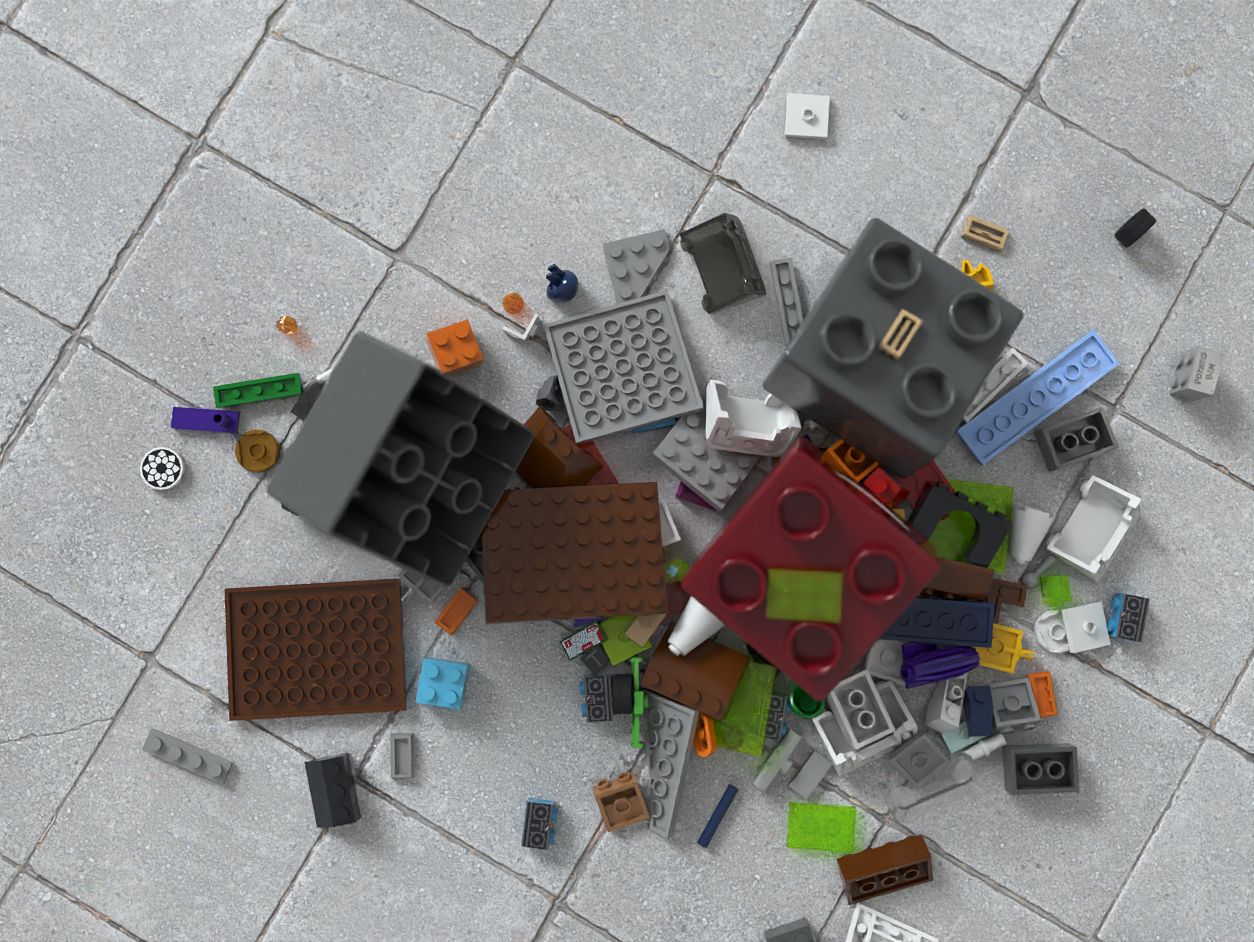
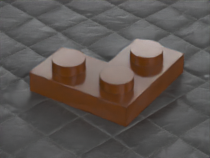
[983,578,1028,624]

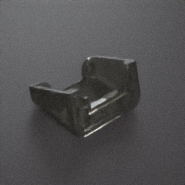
[680,213,766,314]

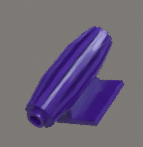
[900,642,980,689]

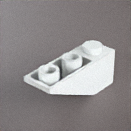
[924,672,968,733]

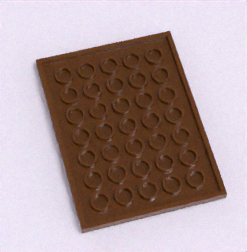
[482,482,668,625]
[225,578,407,721]

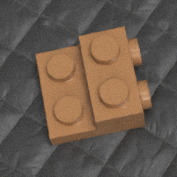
[593,772,650,832]

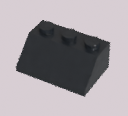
[304,752,361,828]

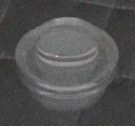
[215,432,238,454]

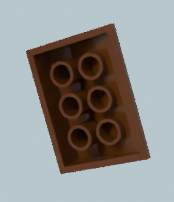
[640,623,751,721]

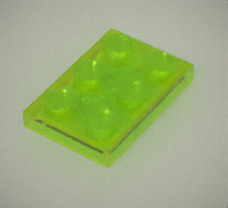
[767,569,842,622]
[786,801,856,852]

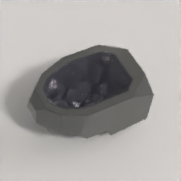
[536,375,564,411]

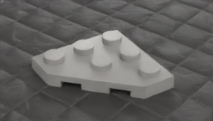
[603,229,670,304]

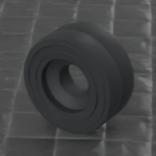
[1114,208,1156,248]
[613,674,633,714]

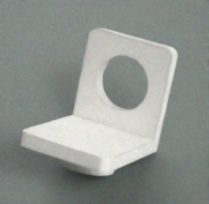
[503,314,540,344]

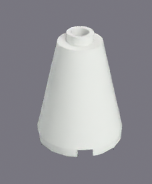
[1009,501,1056,564]
[667,597,725,656]

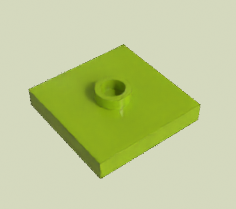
[600,615,653,666]

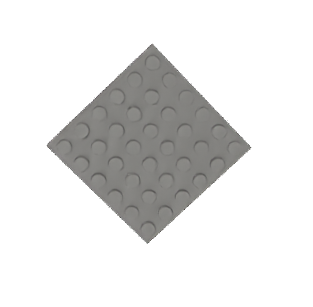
[543,290,704,445]

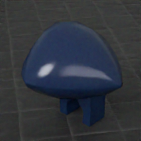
[546,264,579,302]

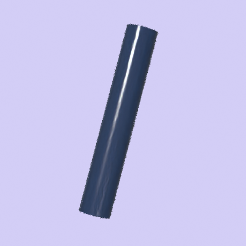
[697,784,739,848]

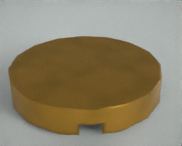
[235,429,280,473]

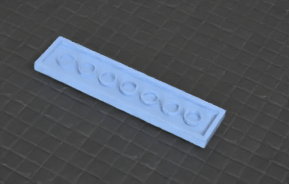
[955,329,1120,466]

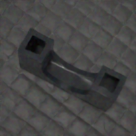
[907,481,1013,568]

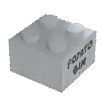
[1169,346,1225,401]

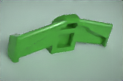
[631,656,648,748]

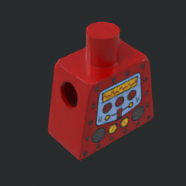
[864,465,911,508]

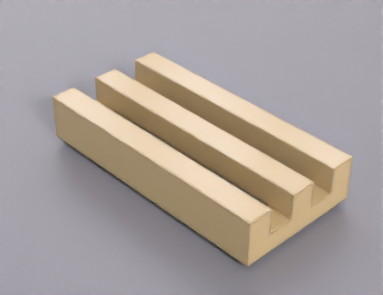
[961,215,1010,252]
[878,309,923,361]

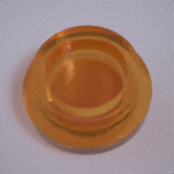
[503,293,524,315]
[276,316,298,334]

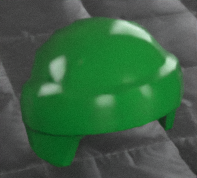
[789,680,826,719]

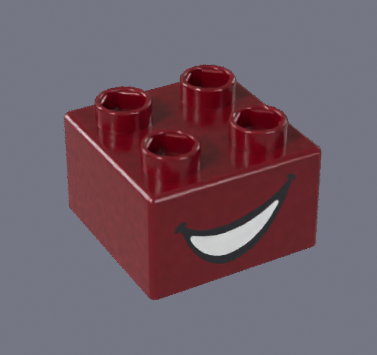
[681,437,941,701]

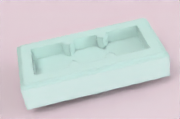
[940,720,986,754]

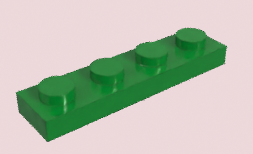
[213,373,304,409]

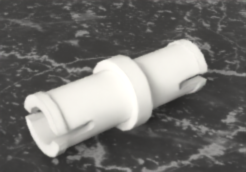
[960,732,1007,765]

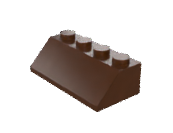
[920,557,994,602]
[837,834,933,905]

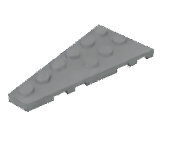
[644,688,700,838]

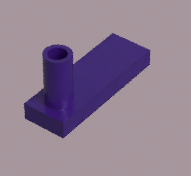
[171,407,240,434]

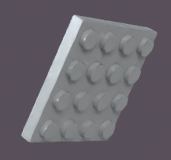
[651,393,761,512]

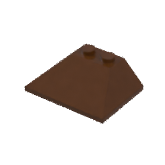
[516,406,602,488]

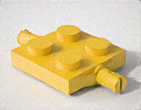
[971,623,1034,674]

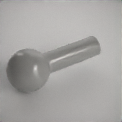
[1022,554,1058,589]

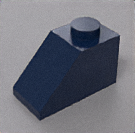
[963,685,993,737]

